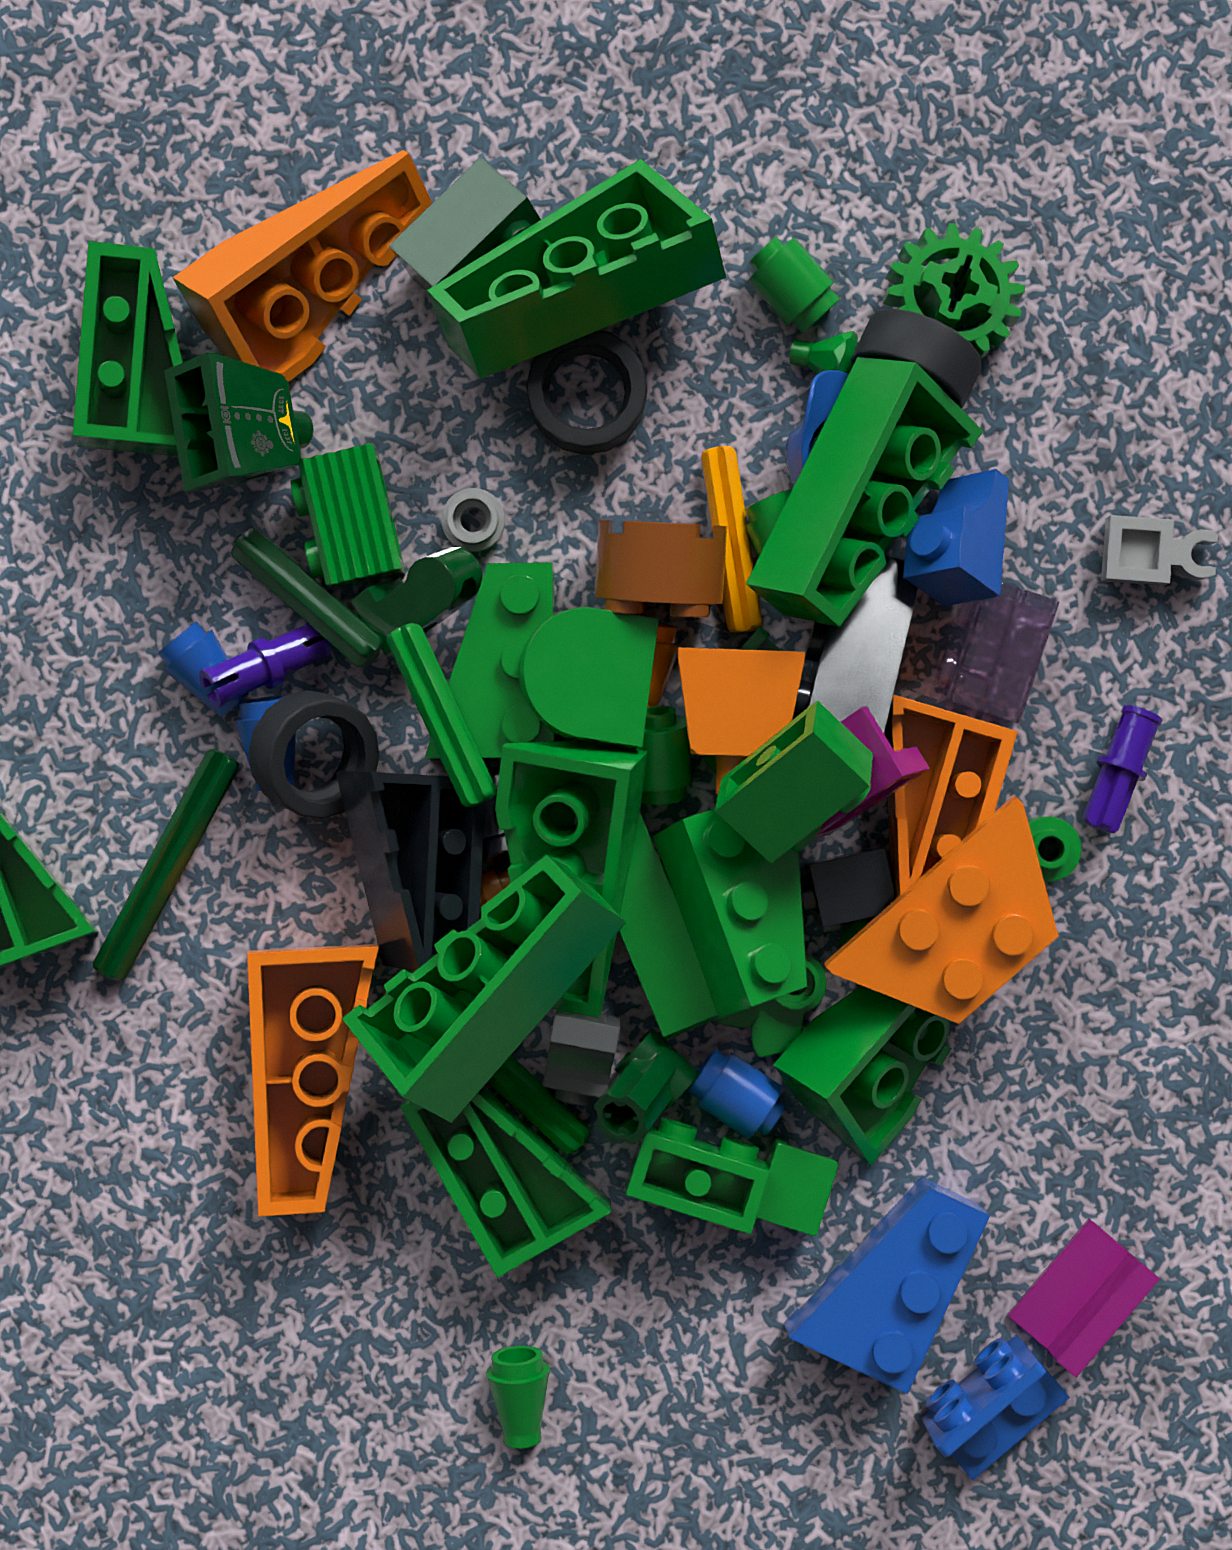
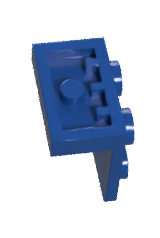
[920,1334,1070,1480]

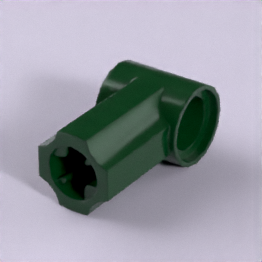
[594,1027,699,1144]

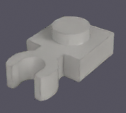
[1101,515,1218,586]

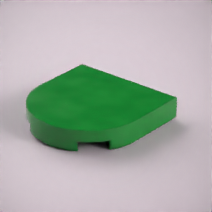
[518,607,659,749]

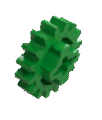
[883,223,1025,360]

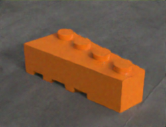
[247,944,379,1217]

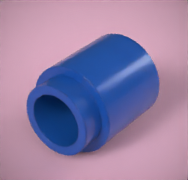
[687,1049,786,1140]

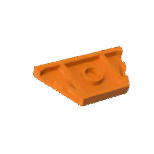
[824,796,1059,1024]

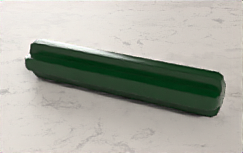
[231,528,384,668]

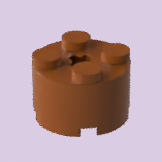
[594,519,727,617]

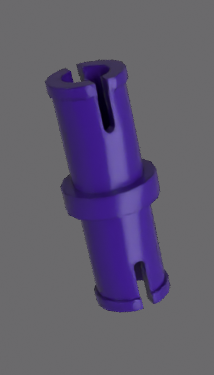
[199,623,332,708]

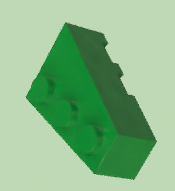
[73,241,183,457]
[424,563,556,760]
[653,809,807,1019]
[0,810,99,969]
[400,1086,611,1278]

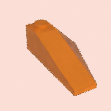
[172,150,432,382]

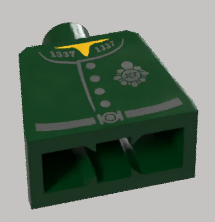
[164,352,314,492]

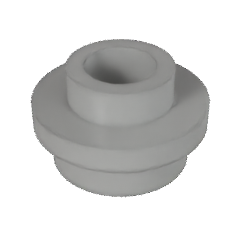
[441,488,505,552]

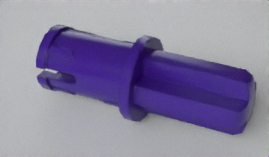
[1083,705,1163,833]

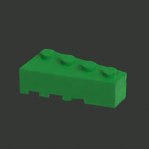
[427,159,726,379]
[746,357,984,627]
[342,855,626,1123]

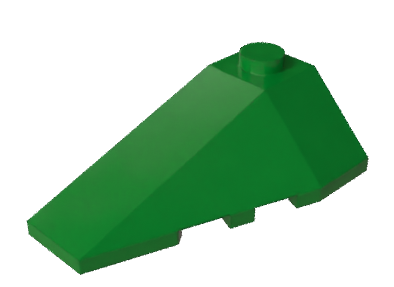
[495,740,648,1018]
[773,986,952,1166]

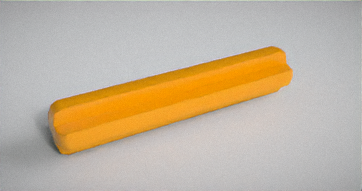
[701,446,763,634]

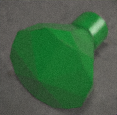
[790,331,858,375]

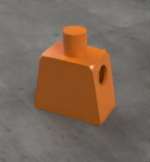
[677,647,805,794]

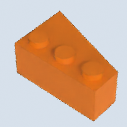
[885,694,1018,899]

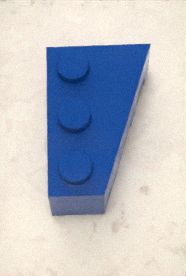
[784,1177,990,1394]

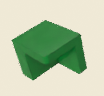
[756,1135,838,1237]

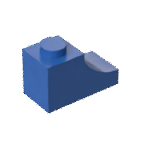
[903,469,1009,607]

